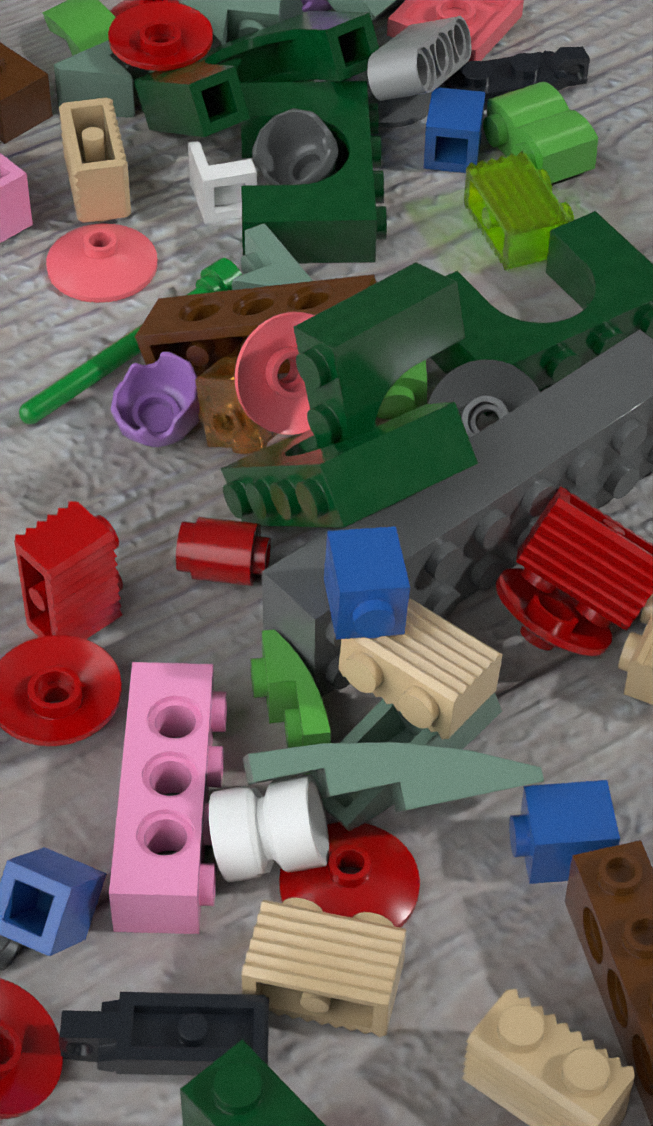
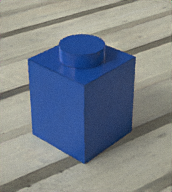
[423,87,485,174]
[324,526,410,640]
[509,780,620,884]
[0,847,107,957]

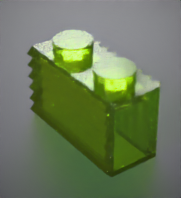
[464,150,575,270]

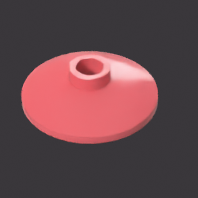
[46,223,158,303]
[235,312,315,435]

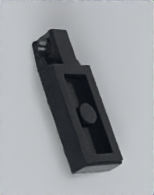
[444,46,590,111]
[59,992,269,1076]

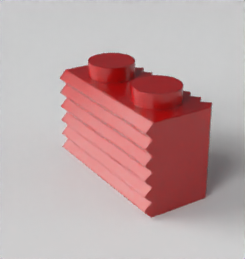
[516,486,653,631]
[14,501,123,639]

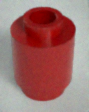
[175,517,271,586]

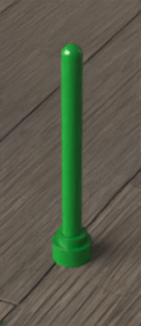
[19,258,243,425]

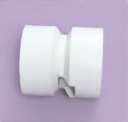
[209,774,329,883]

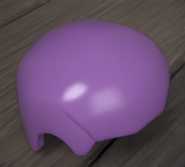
[111,352,203,447]

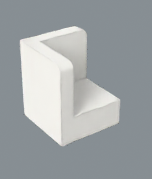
[188,141,257,224]

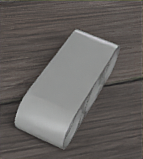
[367,16,472,101]

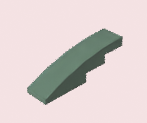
[243,742,544,812]

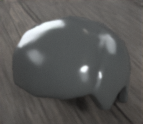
[252,108,339,185]

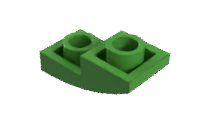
[42,0,116,56]
[250,629,331,775]

